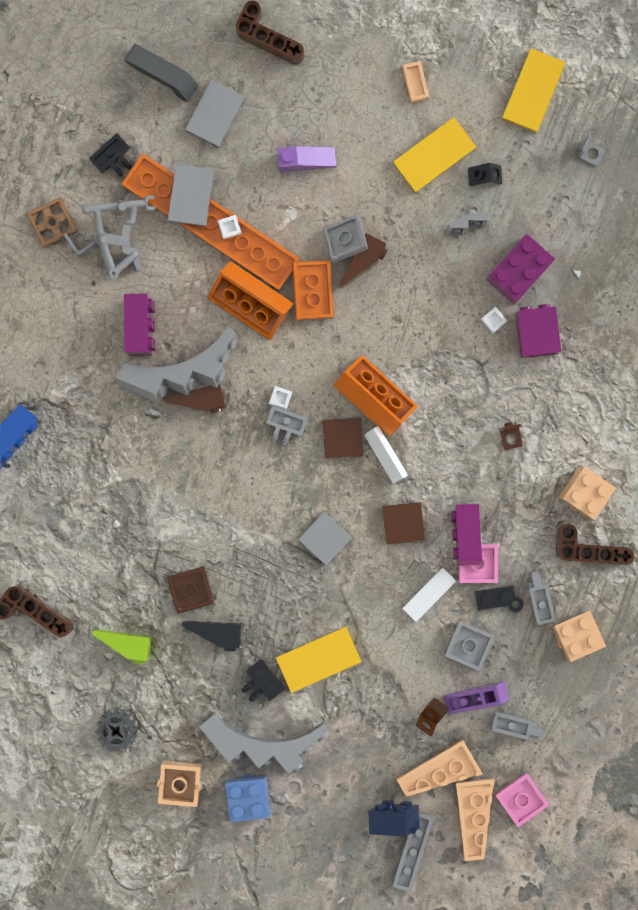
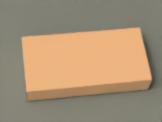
[402,61,429,103]

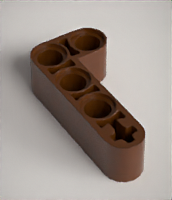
[235,1,304,65]
[556,524,634,565]
[0,586,73,637]

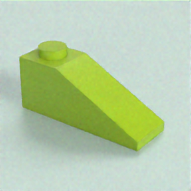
[92,629,152,664]

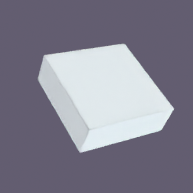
[218,215,242,240]
[480,306,508,334]
[269,386,293,410]

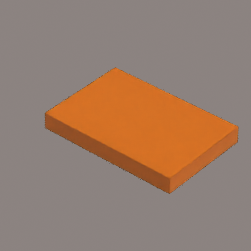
[292,260,334,320]

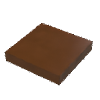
[323,418,363,459]
[382,502,425,544]
[167,566,215,614]

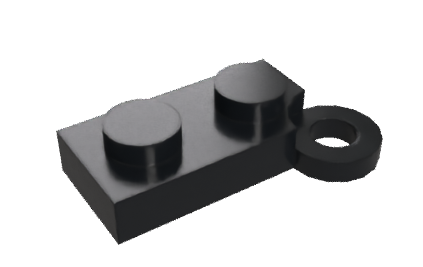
[475,585,523,612]

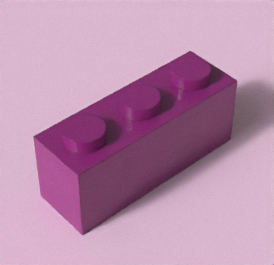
[451,504,482,566]

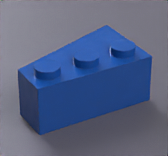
[0,404,38,470]

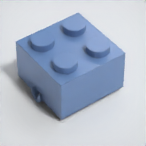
[225,774,272,822]

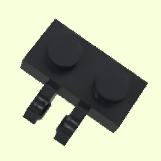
[89,133,132,177]
[241,659,285,702]

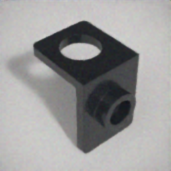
[468,163,502,186]

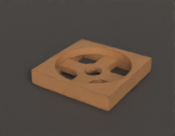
[26,197,78,248]

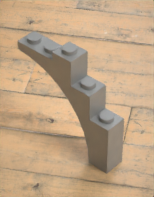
[115,327,238,403]
[199,712,328,774]

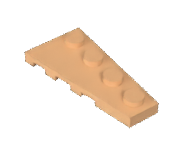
[396,739,483,797]
[455,778,495,861]

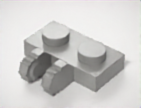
[266,405,308,447]

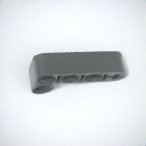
[124,44,198,102]

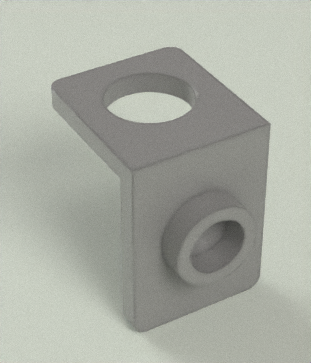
[577,135,605,166]
[64,233,99,258]

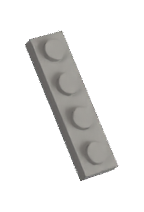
[392,812,434,893]

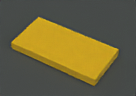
[502,48,566,133]
[393,117,476,193]
[276,626,362,693]

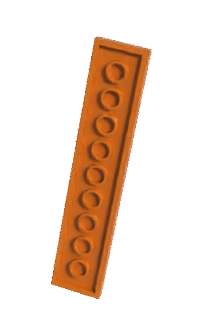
[121,153,300,291]

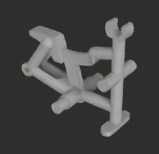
[81,195,155,279]

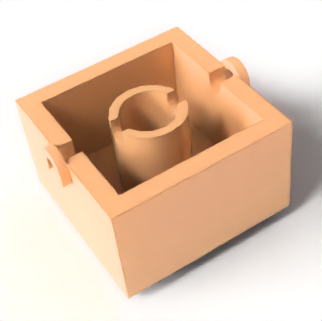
[558,466,616,520]
[552,611,606,662]
[157,761,202,807]

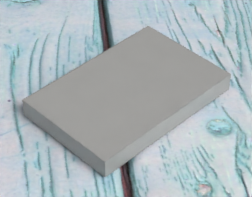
[185,79,245,148]
[168,164,214,227]

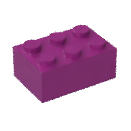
[486,234,555,305]
[124,293,156,356]

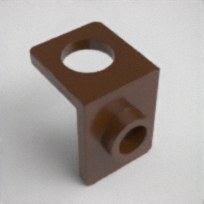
[500,421,523,450]
[416,698,449,736]

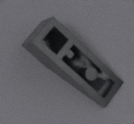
[182,621,241,651]

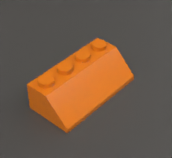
[207,261,294,340]
[333,355,418,437]

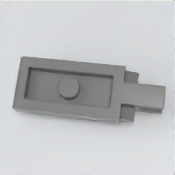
[527,570,556,626]
[490,711,546,740]

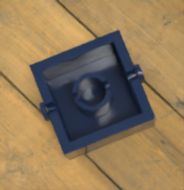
[368,800,420,836]

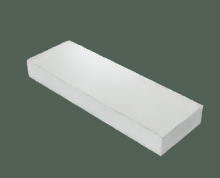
[364,426,407,484]
[402,567,456,622]

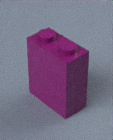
[515,304,562,358]

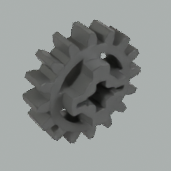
[95,708,138,752]

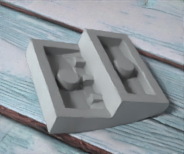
[446,213,488,235]

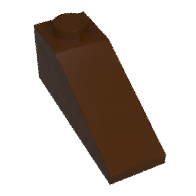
[340,233,388,288]
[163,384,226,414]

